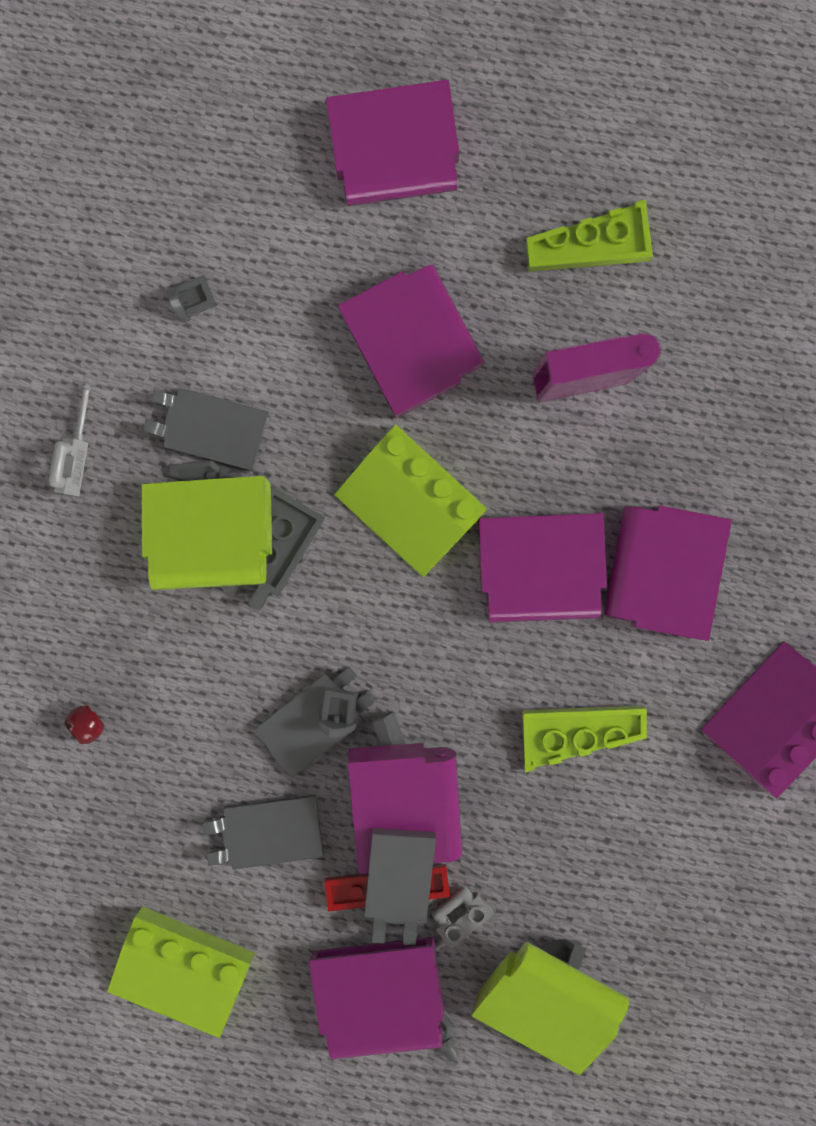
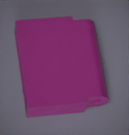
[326,79,460,206]
[338,265,485,419]
[532,333,661,403]
[604,505,732,641]
[478,513,607,623]
[348,743,462,874]
[309,936,445,1060]

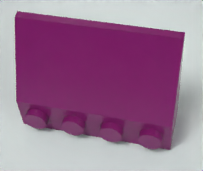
[700,641,816,799]

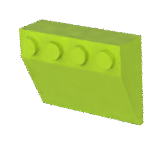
[334,425,487,578]
[107,907,255,1038]

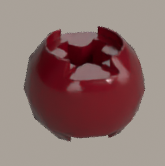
[64,705,104,744]

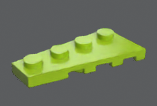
[526,199,653,272]
[522,705,647,773]

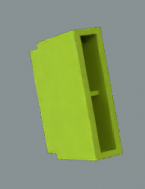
[142,476,272,590]
[471,942,629,1076]

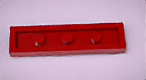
[324,864,450,912]

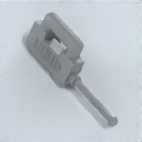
[48,385,91,497]
[432,887,494,951]

